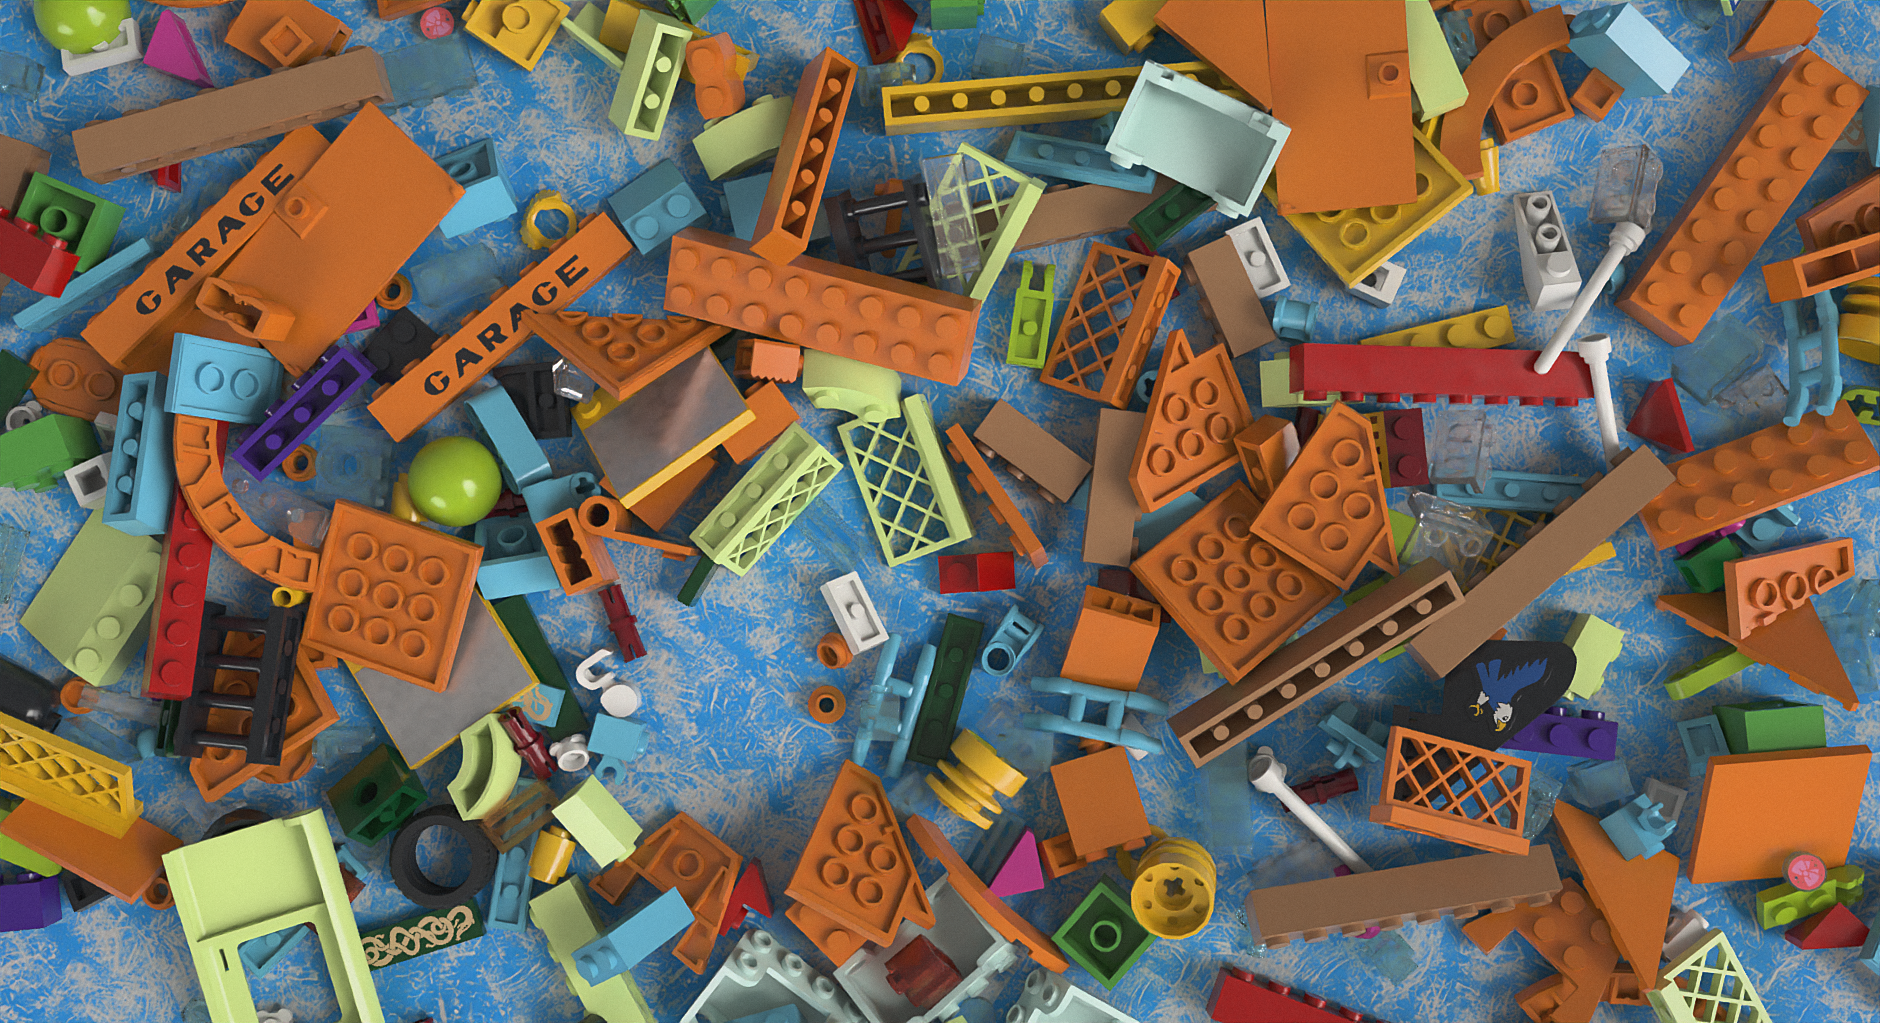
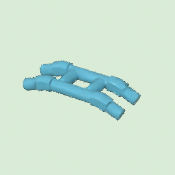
[1780,290,1842,427]
[849,633,938,778]
[1023,676,1169,754]

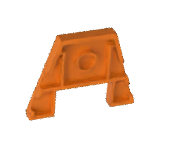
[588,811,743,975]
[1461,877,1621,1023]

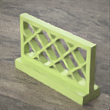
[896,141,1047,308]
[837,394,977,568]
[688,421,844,577]
[1636,928,1772,1023]

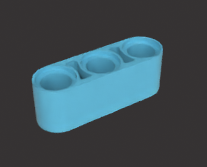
[463,385,553,495]

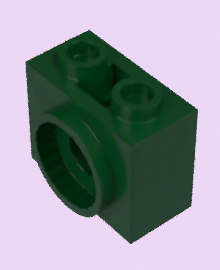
[326,742,428,848]

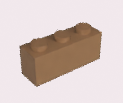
[1181,235,1277,361]
[972,398,1092,505]

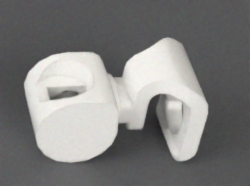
[576,647,641,717]

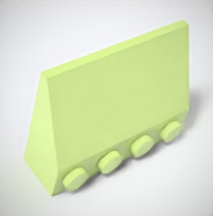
[19,507,164,687]

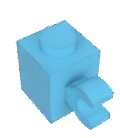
[587,710,650,785]
[1598,793,1677,861]

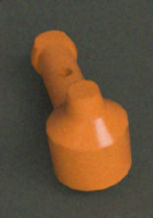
[874,178,906,258]

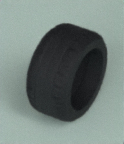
[389,804,497,910]

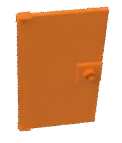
[1265,0,1417,216]
[218,101,467,380]

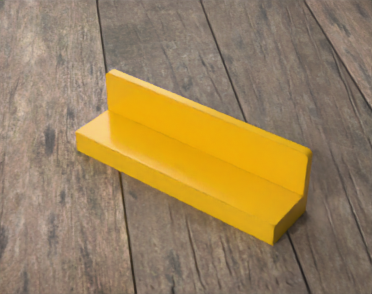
[599,0,760,85]

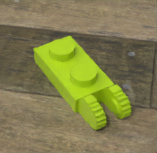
[1006,260,1056,370]
[1756,864,1864,930]

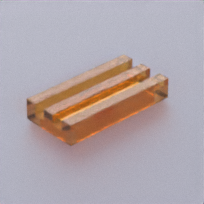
[479,777,559,855]

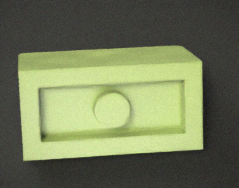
[560,1,627,75]

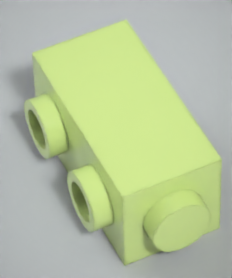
[1562,613,1625,702]
[551,774,643,868]

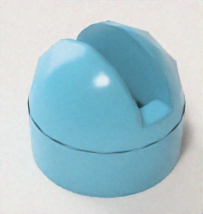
[1592,263,1627,294]
[135,727,158,760]

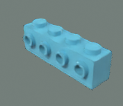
[102,371,176,536]

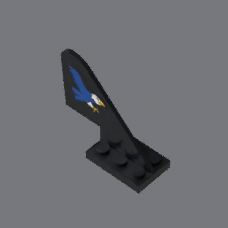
[1384,640,1577,831]

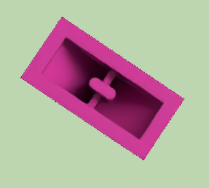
[142,9,215,89]
[986,825,1045,897]

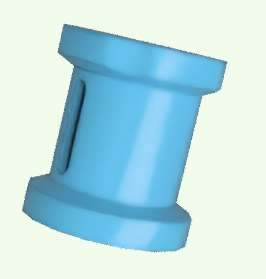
[1133,370,1158,407]

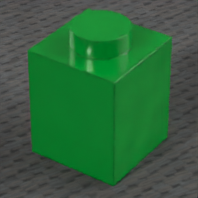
[1673,537,1743,593]

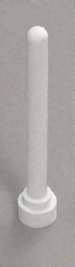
[1534,221,1645,374]
[1577,333,1620,472]
[1248,758,1374,874]

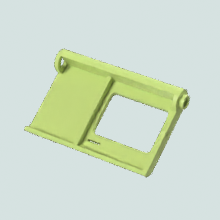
[161,806,385,1023]

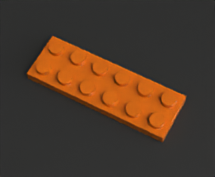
[1637,399,1880,552]

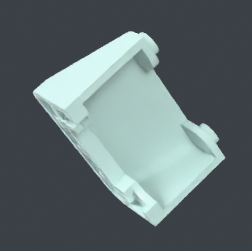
[1105,59,1292,219]

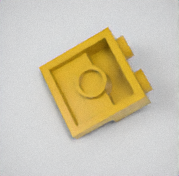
[461,0,571,73]

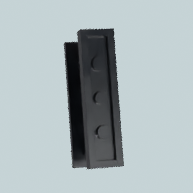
[823,173,951,292]
[173,600,304,766]

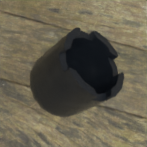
[0,653,63,747]

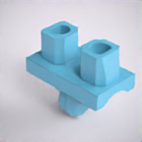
[1316,701,1390,769]

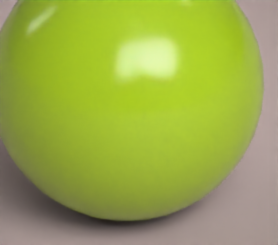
[33,0,132,54]
[407,435,502,527]

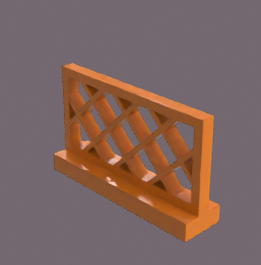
[1039,241,1181,411]
[1369,726,1532,856]

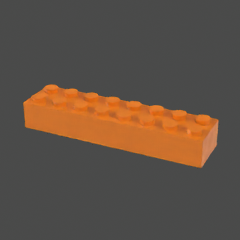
[1613,48,1870,347]
[663,226,982,387]

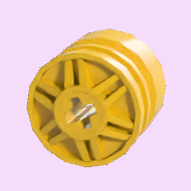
[1838,276,1880,365]
[925,728,1028,830]
[1131,837,1217,939]

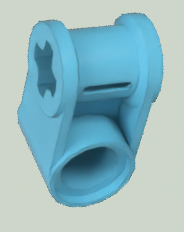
[1272,295,1320,345]
[521,471,601,526]
[980,603,1045,677]

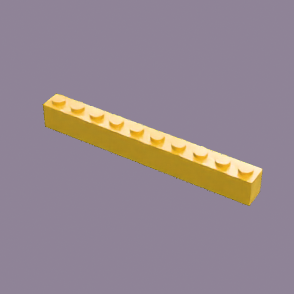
[882,61,1256,136]

